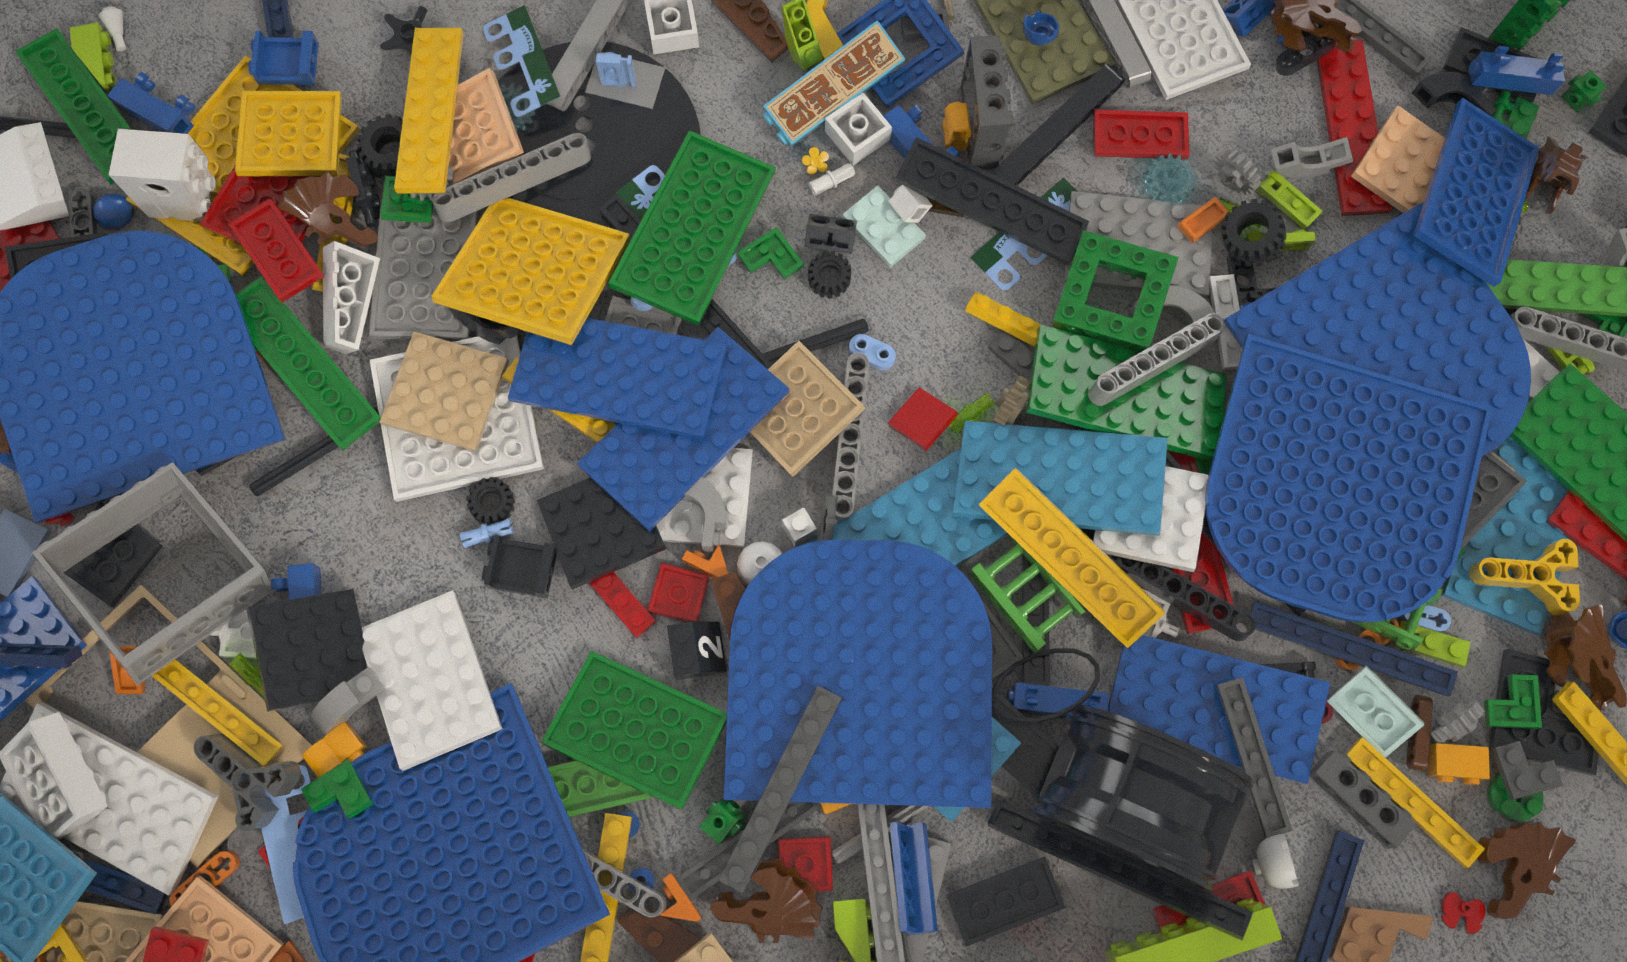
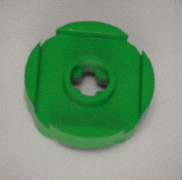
[1487,772,1544,821]

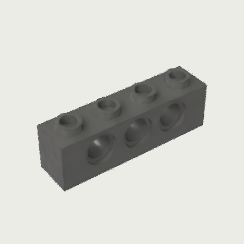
[1310,750,1417,849]

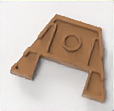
[1329,907,1434,962]

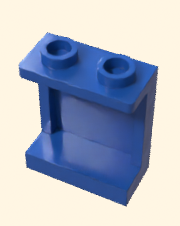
[248,31,319,85]

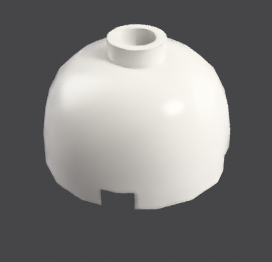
[736,541,783,588]
[1252,833,1299,889]

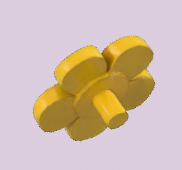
[802,147,829,175]

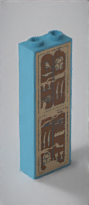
[762,20,906,148]

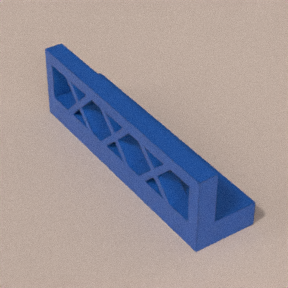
[1222,0,1276,37]
[890,822,938,935]

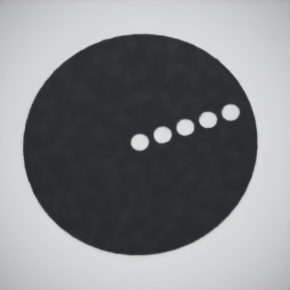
[498,42,701,246]

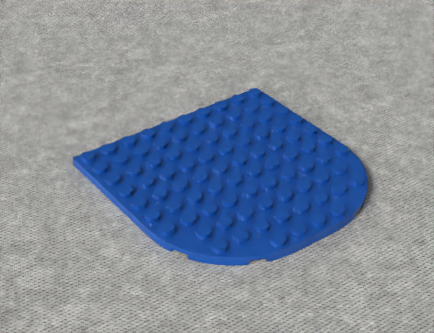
[1224,202,1531,456]
[0,231,286,523]
[1205,334,1493,623]
[724,540,992,808]
[293,682,610,962]

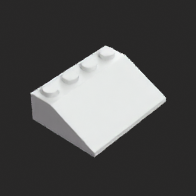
[0,122,69,230]
[0,712,108,840]

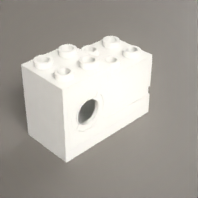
[109,129,216,221]

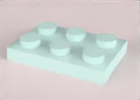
[842,186,926,268]
[1327,666,1424,758]

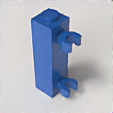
[1469,46,1565,95]
[107,72,196,134]
[883,105,959,159]
[271,563,322,600]
[1007,682,1109,718]

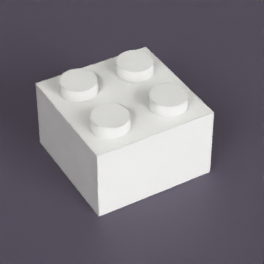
[644,0,699,55]
[825,93,892,166]

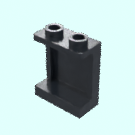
[482,535,557,599]

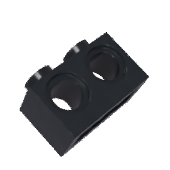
[804,214,857,254]

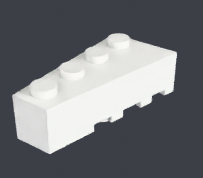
[323,241,380,354]

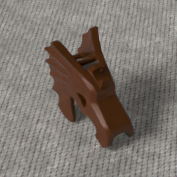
[1269,0,1361,52]
[1525,136,1588,214]
[278,172,378,247]
[1544,604,1627,711]
[1478,822,1576,919]
[710,858,823,943]

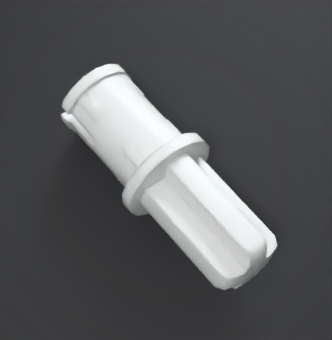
[808,164,855,196]

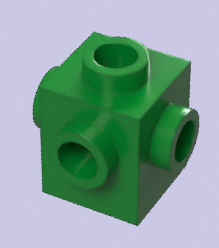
[1561,70,1607,113]
[699,800,746,845]

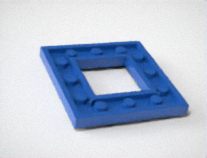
[836,0,965,109]

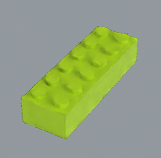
[1104,899,1282,962]

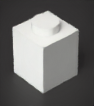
[889,184,933,223]
[782,507,817,547]

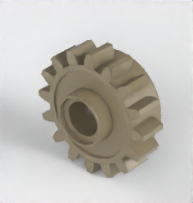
[992,375,1031,427]

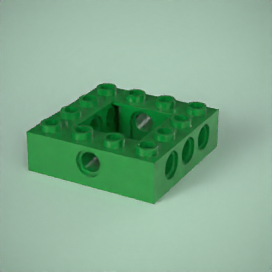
[1488,0,1571,51]
[1053,230,1179,353]

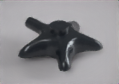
[380,6,428,55]

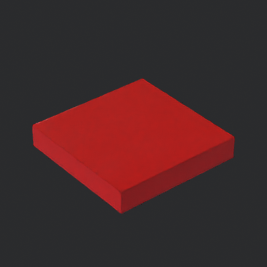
[888,387,958,451]
[647,563,710,622]
[778,837,833,892]

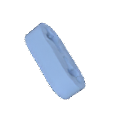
[1399,605,1451,632]

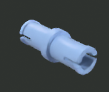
[460,518,514,548]

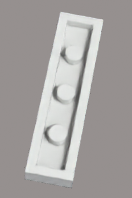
[1209,274,1242,370]

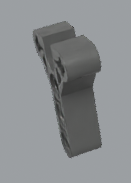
[194,734,301,831]

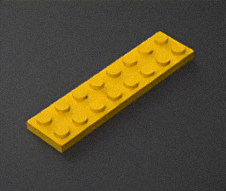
[394,28,464,193]
[979,467,1165,648]

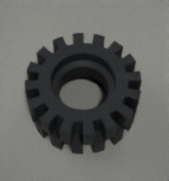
[808,251,852,299]
[466,477,515,524]

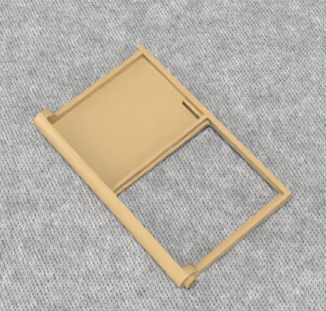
[24,585,312,869]

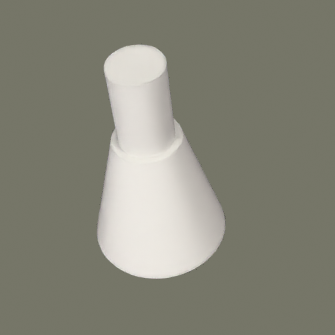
[98,6,126,51]

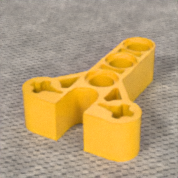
[1468,539,1580,616]

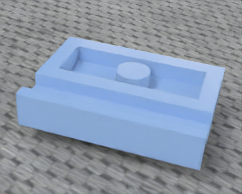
[596,52,636,88]

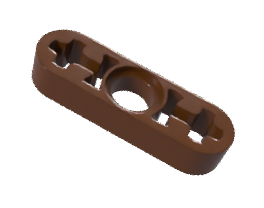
[1406,695,1433,771]

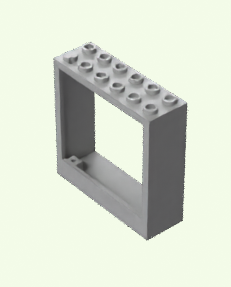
[32,462,273,686]

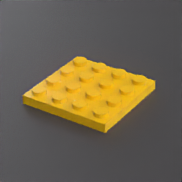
[235,91,342,176]

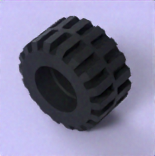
[356,114,403,181]
[1221,199,1286,266]

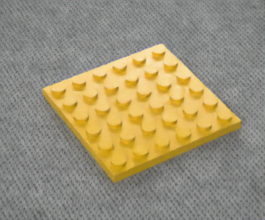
[432,198,630,345]

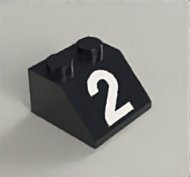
[667,621,727,681]

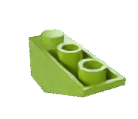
[781,0,824,70]
[70,22,116,94]
[832,899,876,962]

